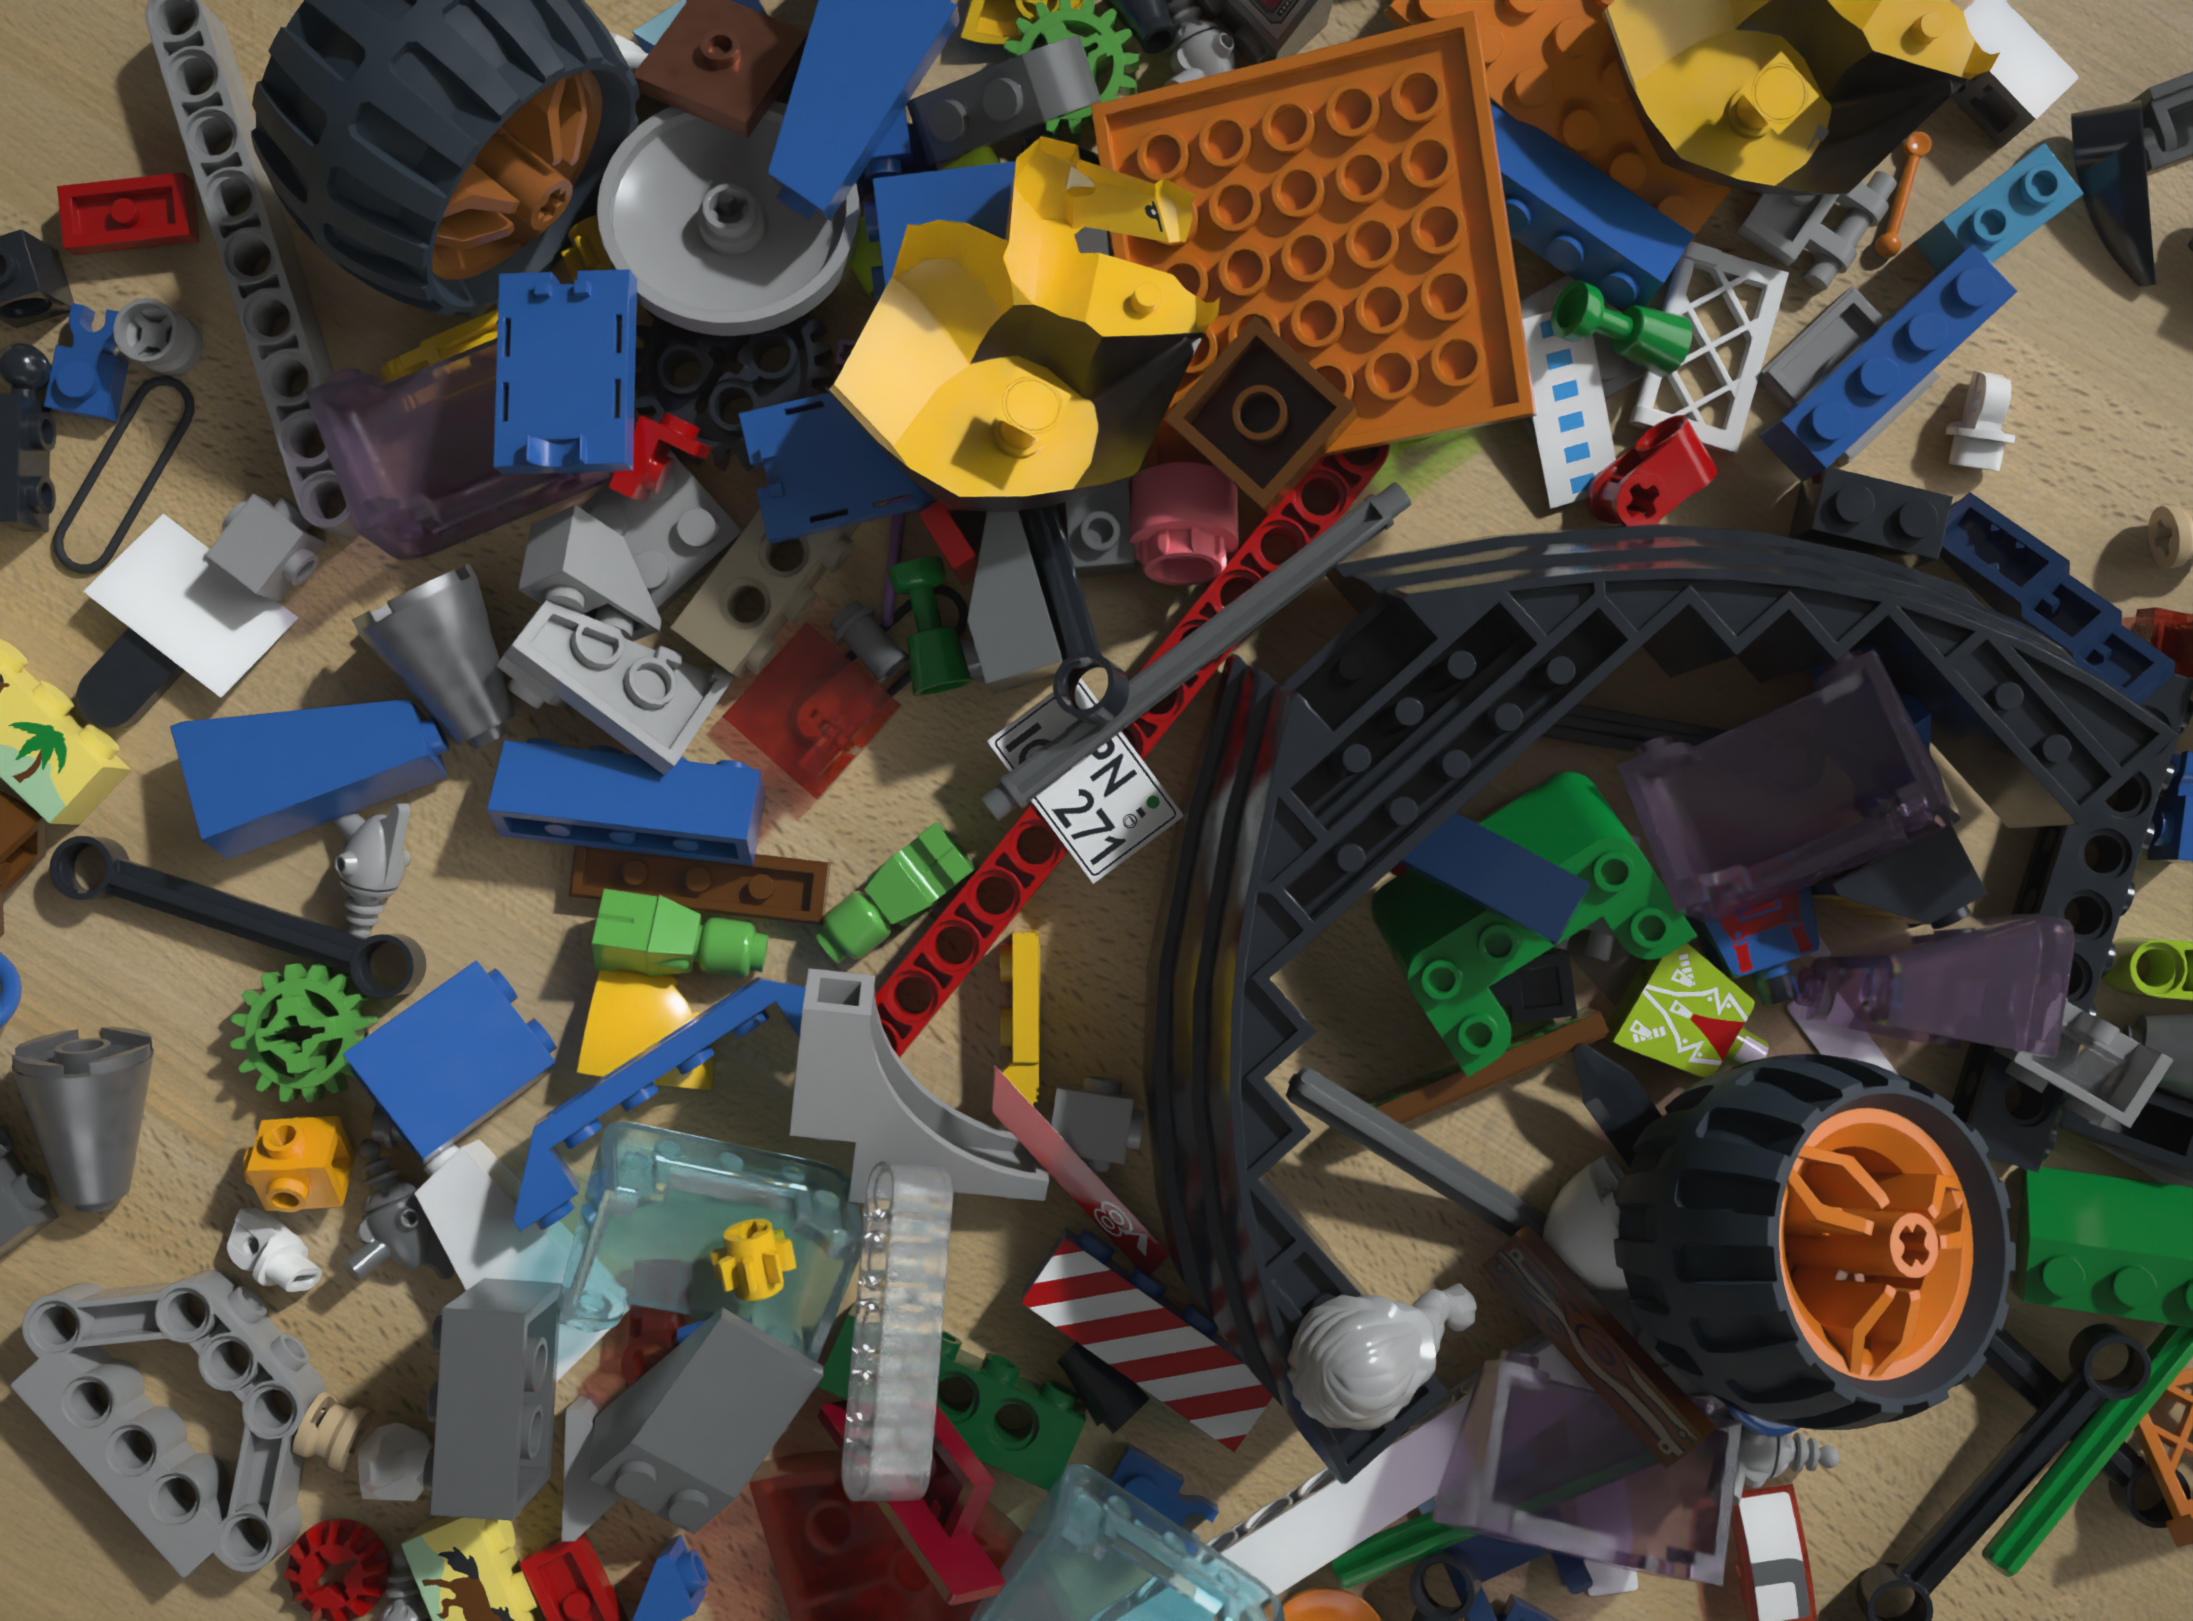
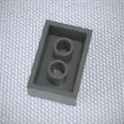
[423,1278,562,1521]

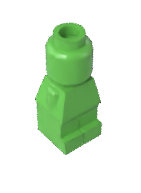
[815,822,978,964]
[591,889,769,979]

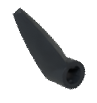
[2071,100,2156,286]

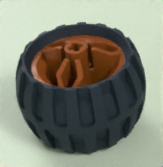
[251,0,640,317]

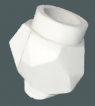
[358,1423,434,1501]

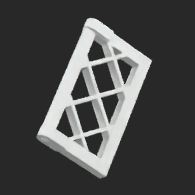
[1629,242,1789,455]

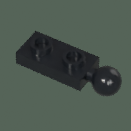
[0,343,57,532]

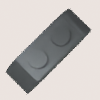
[906,35,1102,166]

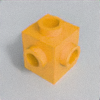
[243,1116,356,1212]

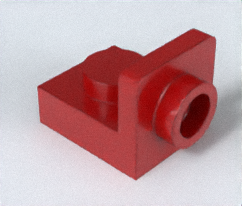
[608,411,711,501]

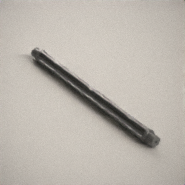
[981,482,1412,821]

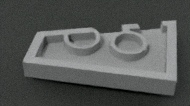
[503,600,735,775]

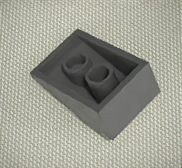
[960,511,1063,695]
[588,1307,823,1534]

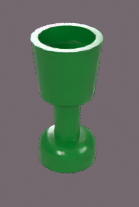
[1551,280,1692,377]
[887,556,974,696]

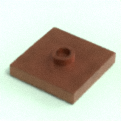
[633,0,809,138]

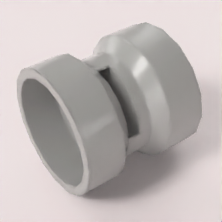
[113,298,203,376]

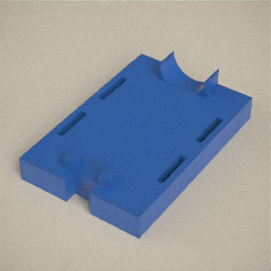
[493,269,637,475]
[739,392,938,544]

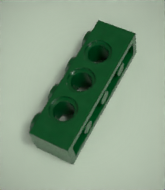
[817,1300,1086,1493]

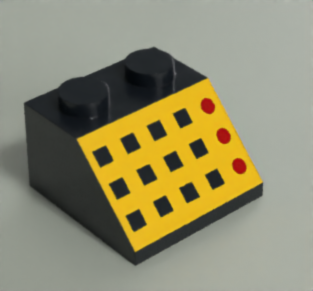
[1809,823,1988,930]

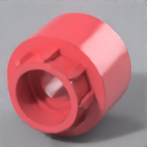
[1128,462,1239,586]

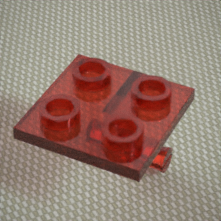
[722,621,902,801]

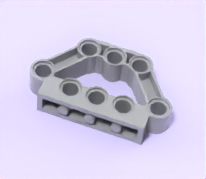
[10,1269,326,1579]

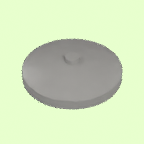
[597,101,860,336]

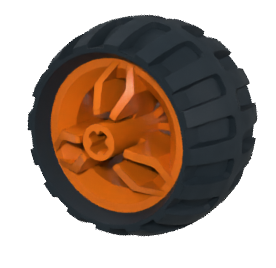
[1613,1054,2016,1430]

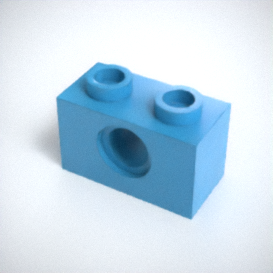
[1914,143,2084,271]

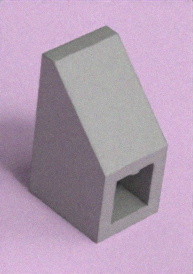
[518,505,661,642]

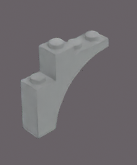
[789,968,1049,1208]

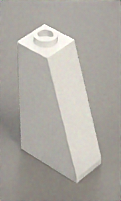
[415,1139,638,1383]

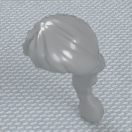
[1287,1283,1477,1430]

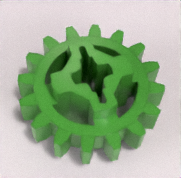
[1004,0,1139,142]
[230,963,379,1103]

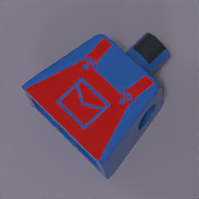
[1669,846,1820,1006]

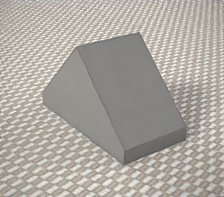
[561,1394,622,1542]

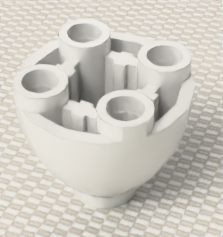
[1542,1154,1628,1292]

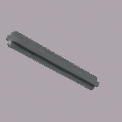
[1286,1067,1547,1239]

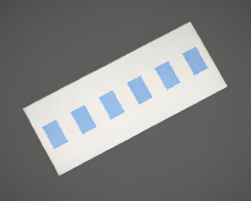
[1523,311,1616,509]

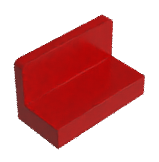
[918,501,986,586]

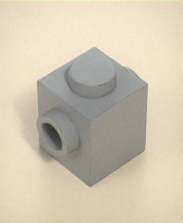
[206,494,326,602]
[1051,1076,1144,1172]

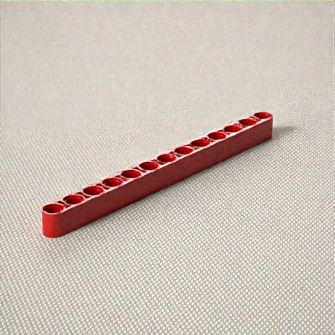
[875,444,1390,1058]

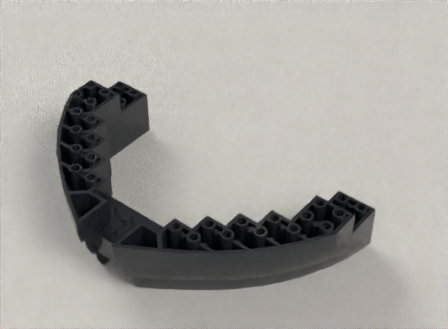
[1142,524,2178,1484]

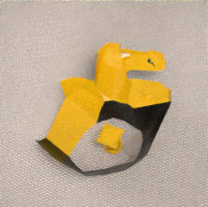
[1602,0,2001,196]
[825,136,1220,512]

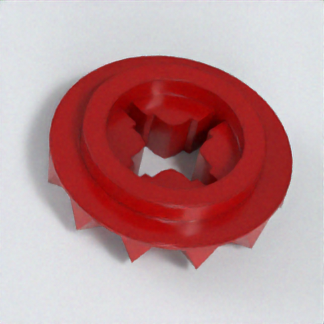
[283,1518,390,1621]

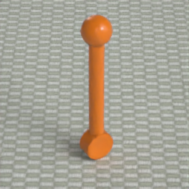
[1875,131,1932,258]

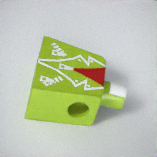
[1602,943,1769,1079]

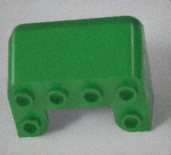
[1372,770,1697,1077]

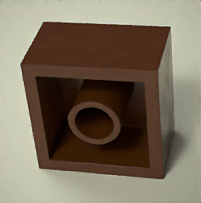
[1164,316,1358,515]

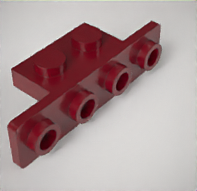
[817,1390,1005,1606]

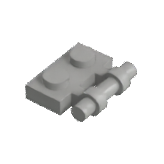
[1736,124,1897,290]

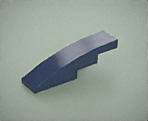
[1939,492,2175,704]
[1398,813,1590,946]

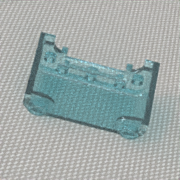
[557,1121,866,1362]
[970,1463,1285,1621]

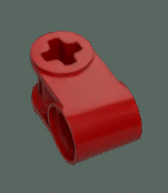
[1587,415,1718,526]

